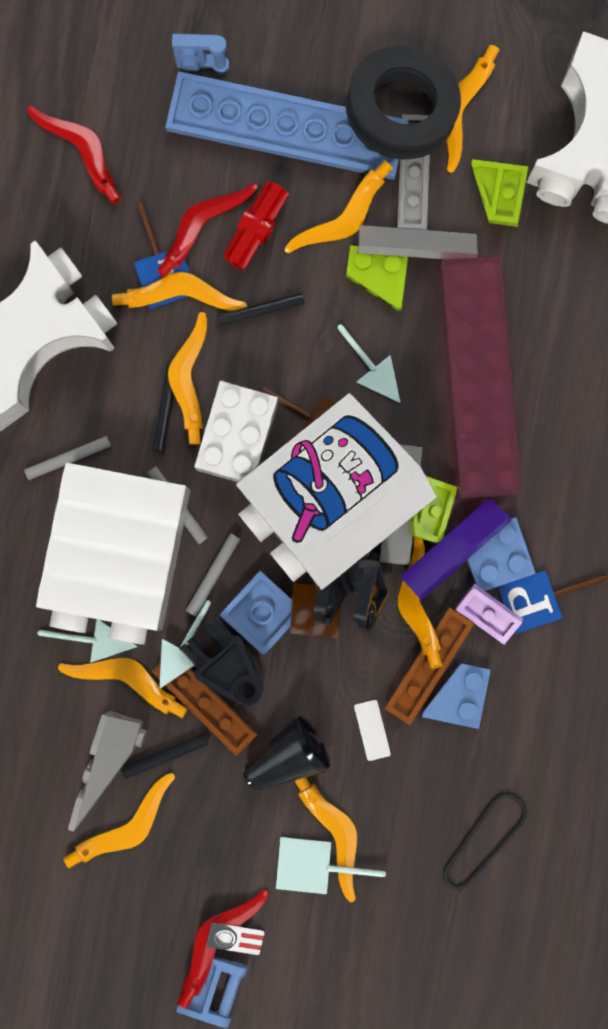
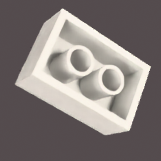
[195,381,278,482]

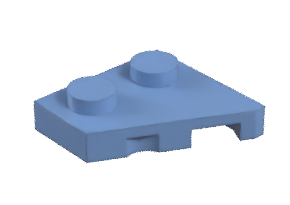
[421,663,491,729]

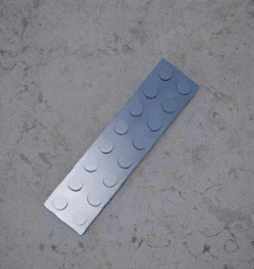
[165,71,407,180]

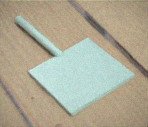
[276,837,386,894]

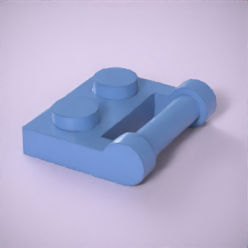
[172,34,230,75]
[176,956,248,1028]

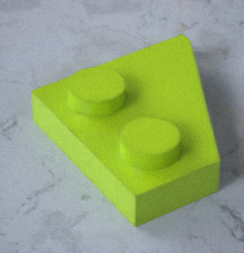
[471,159,529,227]
[346,245,408,311]
[408,476,458,544]

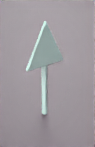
[338,324,400,403]
[159,600,211,689]
[37,619,138,663]

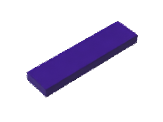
[400,498,511,600]

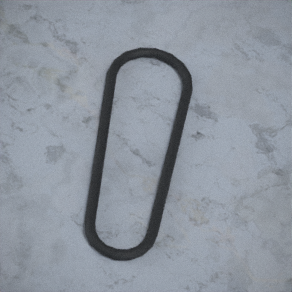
[443,793,527,890]

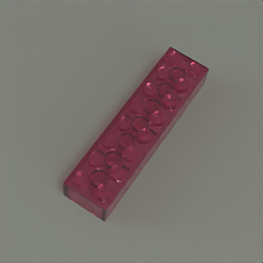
[438,256,522,501]

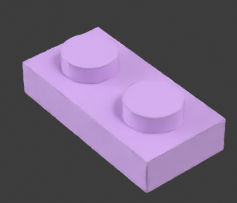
[456,584,523,645]

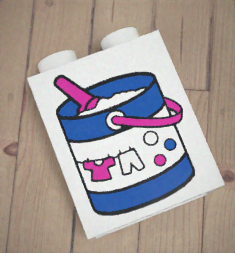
[236,393,436,590]

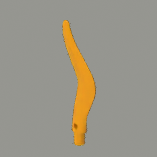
[447,44,499,173]
[284,160,393,253]
[112,272,247,311]
[168,312,207,445]
[398,537,442,669]
[58,658,188,719]
[63,773,175,869]
[294,778,357,902]

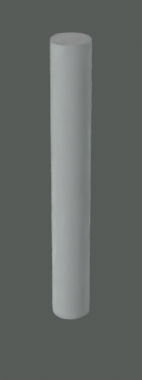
[24,436,111,480]
[147,466,208,545]
[186,533,240,616]

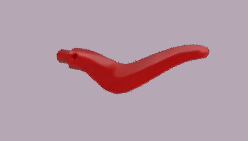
[27,106,122,204]
[157,183,258,278]
[176,889,269,1010]

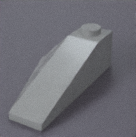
[68,710,147,831]

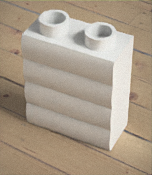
[36,463,191,645]

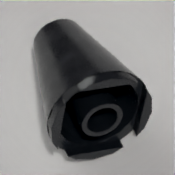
[243,716,331,791]

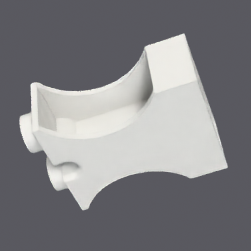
[526,31,608,224]
[0,241,117,431]

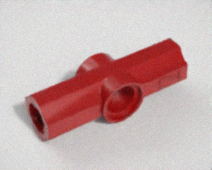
[223,181,289,271]

